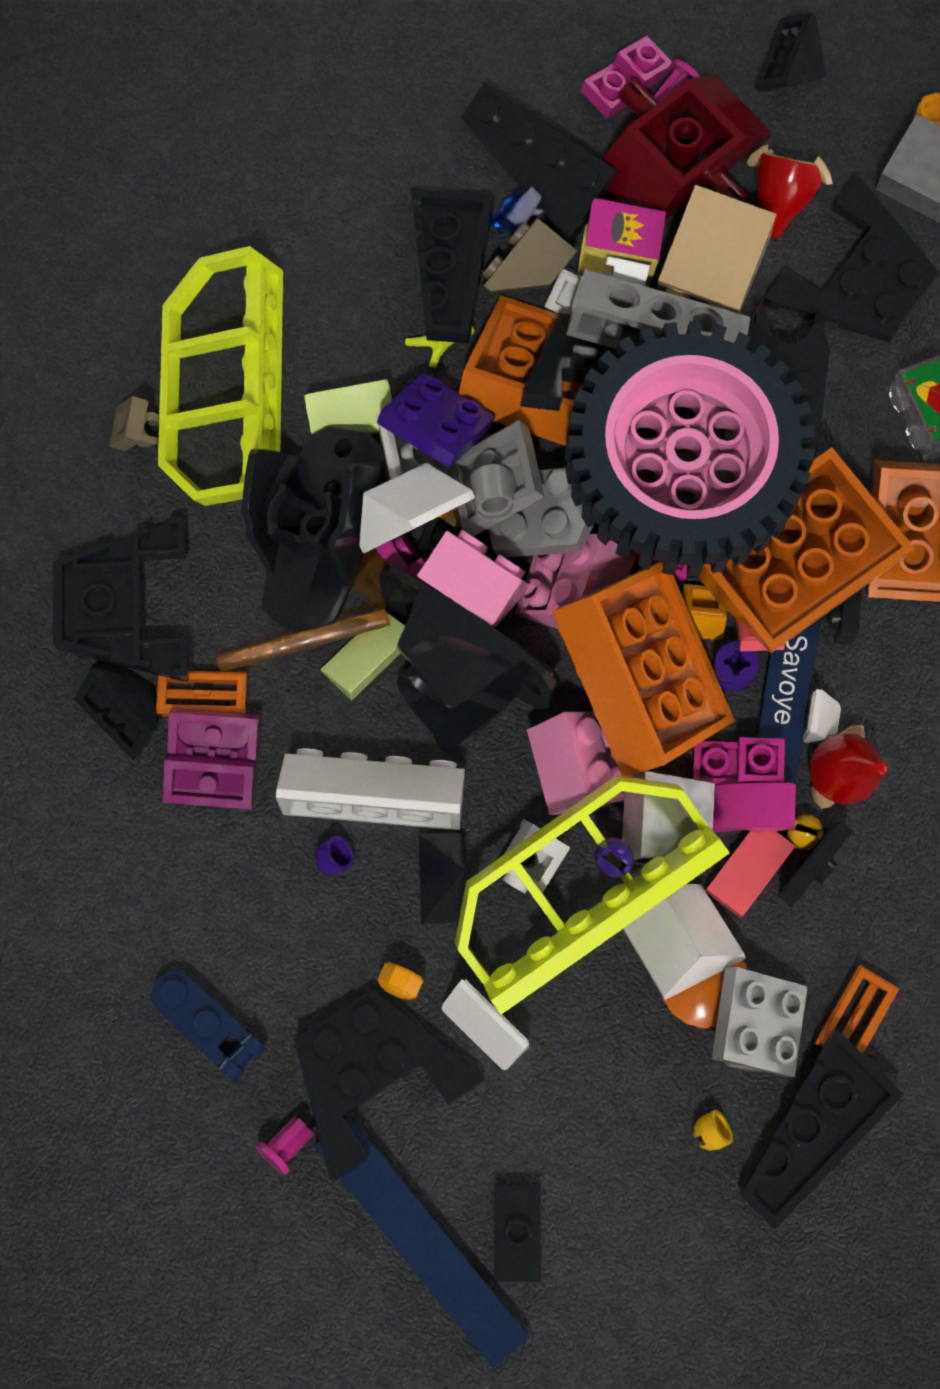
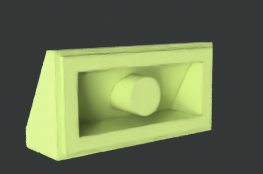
[304,380,392,435]
[320,610,405,701]

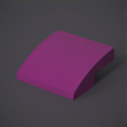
[163,708,260,810]

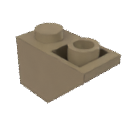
[482,218,577,294]

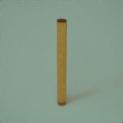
[216,609,390,672]

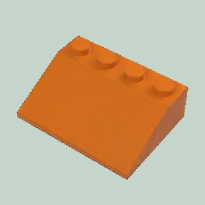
[459,295,583,446]
[697,447,915,653]
[867,460,940,602]
[551,561,735,777]

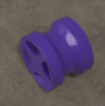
[712,641,759,692]

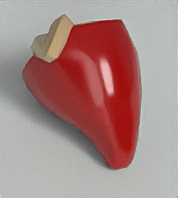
[746,144,833,239]
[810,725,889,809]

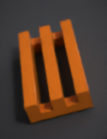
[156,671,248,717]
[813,965,899,1054]

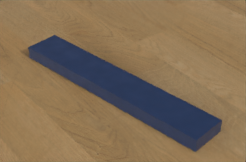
[314,1116,529,1369]

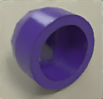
[314,836,354,875]
[594,838,633,878]

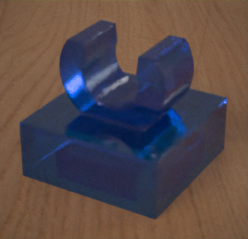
[491,186,547,233]

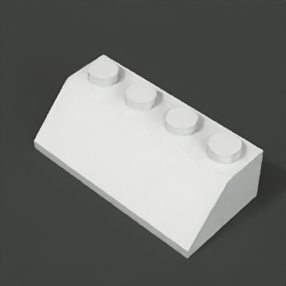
[276,748,465,830]

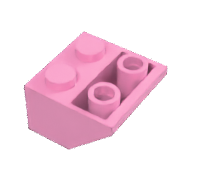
[417,530,530,627]
[514,534,636,629]
[527,712,625,815]

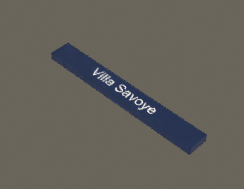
[756,618,821,785]

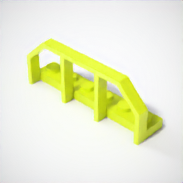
[158,246,283,506]
[455,775,729,1015]

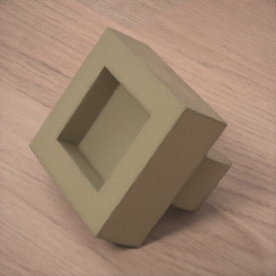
[109,396,159,451]

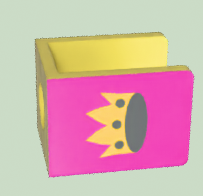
[577,198,666,287]

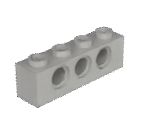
[566,269,750,349]

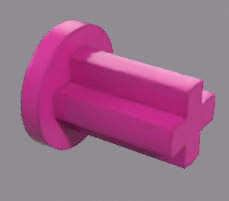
[653,59,701,102]
[255,1116,314,1176]

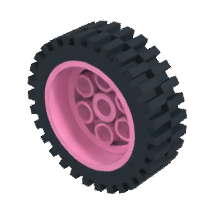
[565,321,815,576]

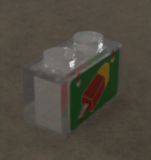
[889,355,940,461]

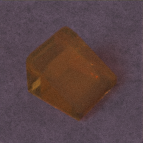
[352,548,389,610]

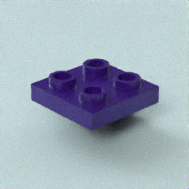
[377,373,496,468]

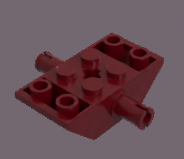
[602,76,772,220]

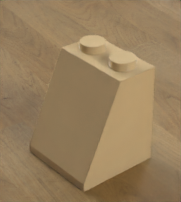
[658,185,776,314]

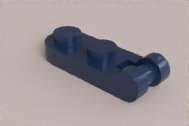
[151,971,266,1083]

